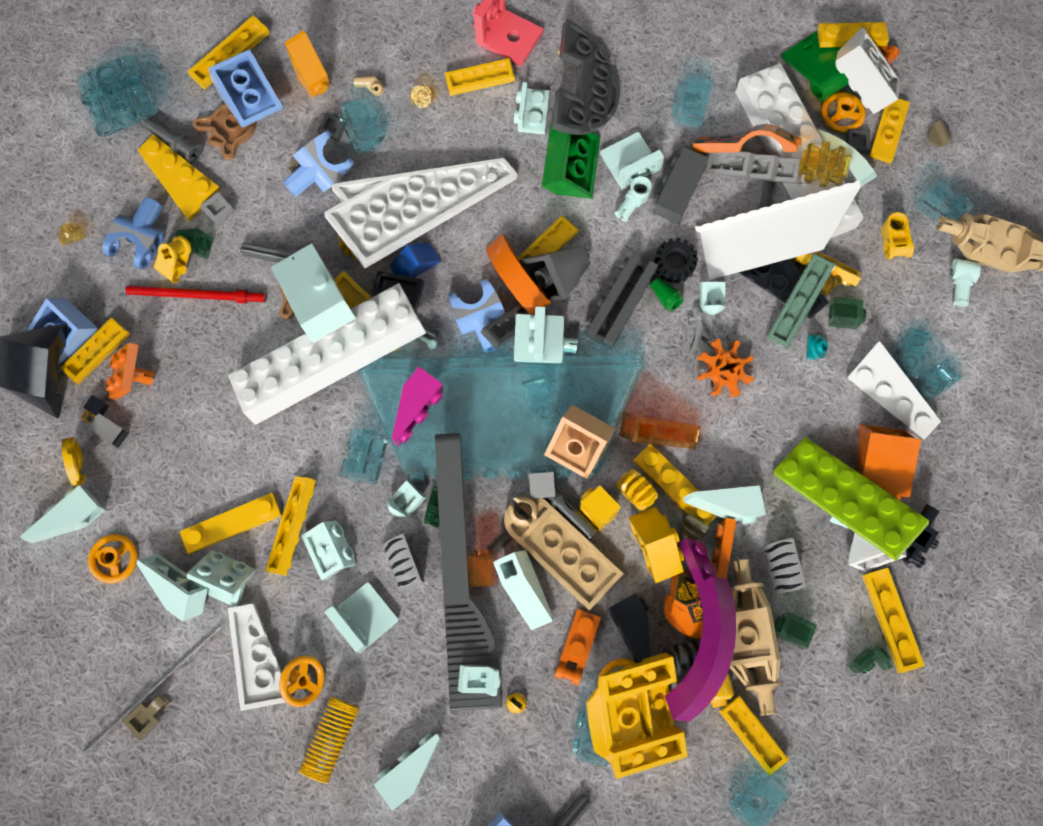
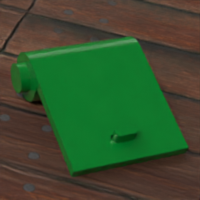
[780,31,849,102]

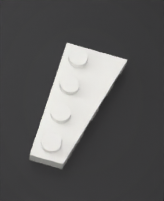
[847,341,941,440]
[228,604,291,711]

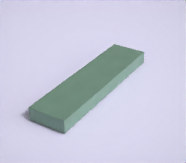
[767,253,836,349]

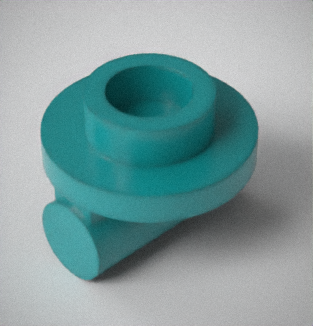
[806,335,828,360]

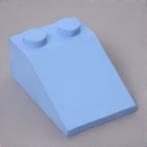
[209,49,283,128]
[27,298,98,372]

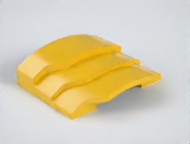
[586,653,688,779]

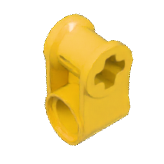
[881,212,914,260]
[154,236,191,283]

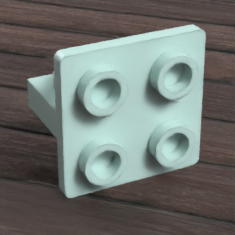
[514,307,564,363]
[187,550,255,607]

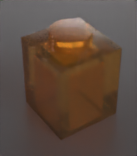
[467,549,498,587]

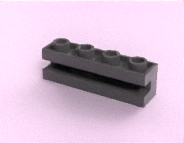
[585,252,658,350]

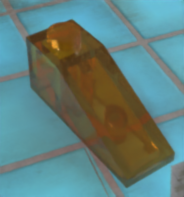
[619,412,700,449]

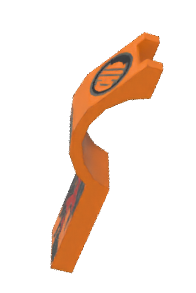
[693,123,802,153]

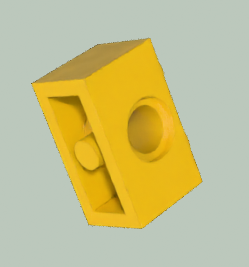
[579,485,621,532]

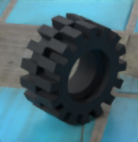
[654,238,698,283]

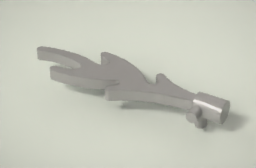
[688,307,714,393]

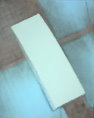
[817,129,877,187]

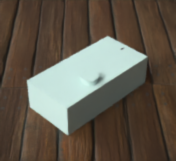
[271,243,356,343]

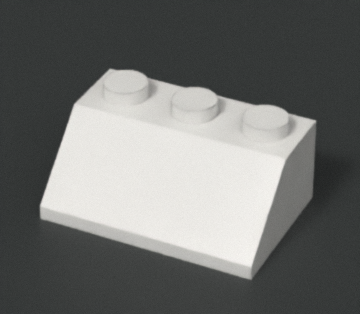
[835,27,900,114]

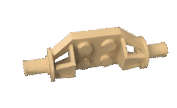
[936,213,1043,273]
[729,559,782,716]

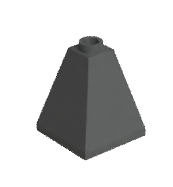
[520,246,591,301]

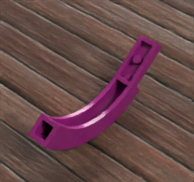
[665,538,736,722]

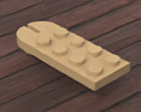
[504,494,624,611]

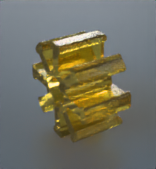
[798,142,851,187]

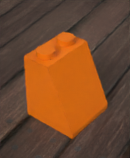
[856,424,921,500]

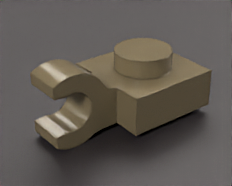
[122,694,171,740]

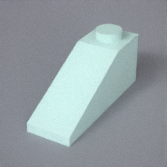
[683,485,766,525]
[137,553,208,621]

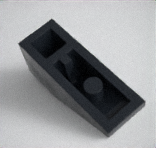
[607,593,650,663]

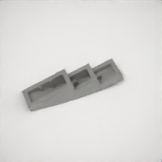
[705,152,805,184]

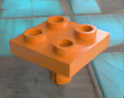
[106,343,154,400]

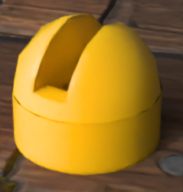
[506,692,527,713]

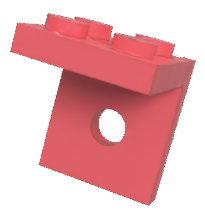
[473,0,544,66]

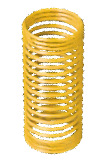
[298,696,360,784]

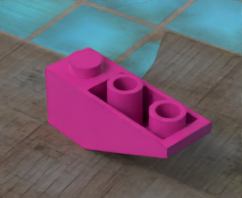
[392,367,444,447]

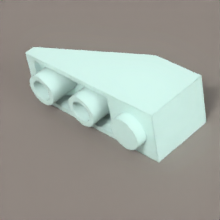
[20,485,105,543]
[493,550,554,630]
[374,733,441,811]

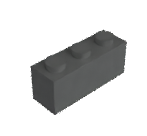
[652,147,709,224]

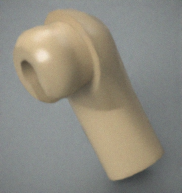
[354,76,384,96]

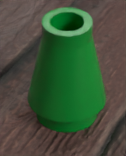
[650,278,684,312]

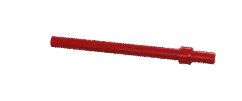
[125,285,266,304]

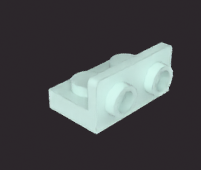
[514,82,550,134]
[301,520,357,580]

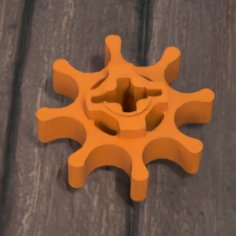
[697,339,754,398]

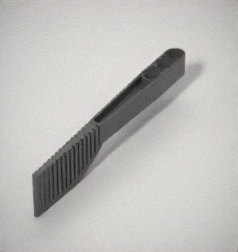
[435,433,501,711]

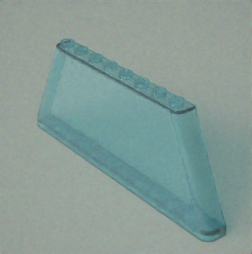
[357,355,645,481]

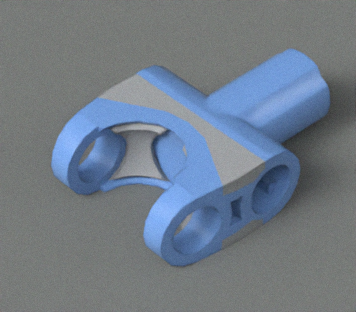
[103,197,164,269]

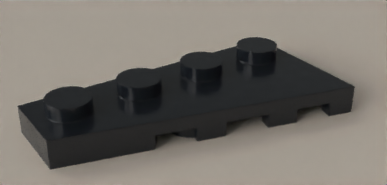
[738,259,829,319]

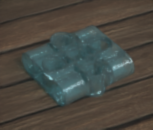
[76,55,158,137]

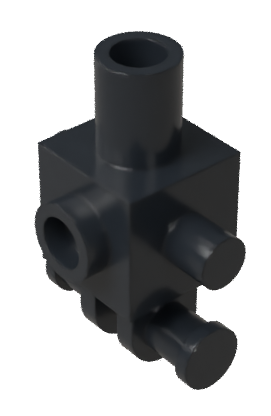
[903,504,940,568]

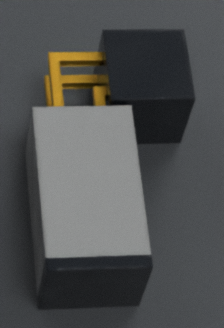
[80,395,129,448]

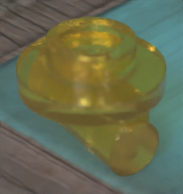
[410,85,436,108]
[57,222,85,246]
[820,274,842,296]

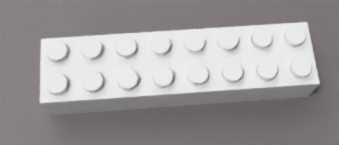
[735,63,863,238]
[228,283,426,425]

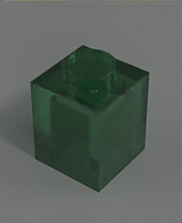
[828,297,866,329]
[774,612,817,650]

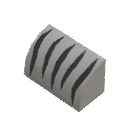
[383,534,423,593]
[763,538,806,595]

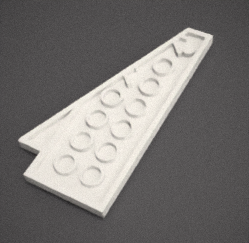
[324,158,517,268]

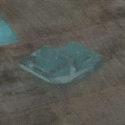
[896,327,934,379]

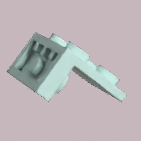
[600,132,664,190]
[324,583,399,654]

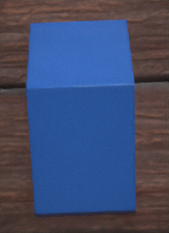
[390,242,441,278]

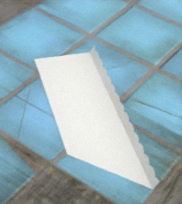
[695,180,861,280]

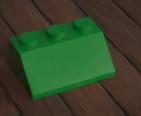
[542,124,601,199]

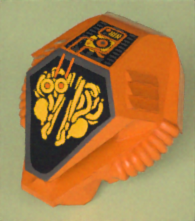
[663,571,703,639]

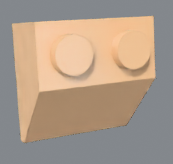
[544,405,615,479]

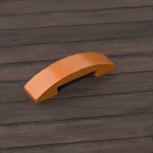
[485,233,551,315]

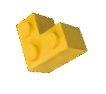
[628,507,684,583]

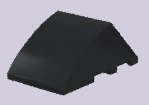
[0,323,67,419]

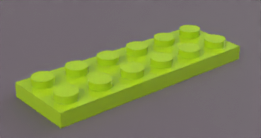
[773,437,929,561]

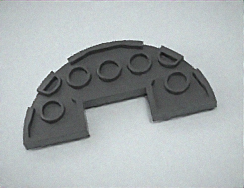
[552,19,620,135]

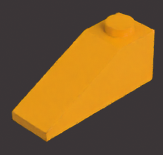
[284,30,330,98]

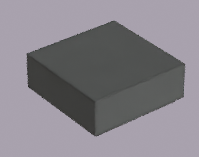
[317,112,348,142]
[846,129,870,154]

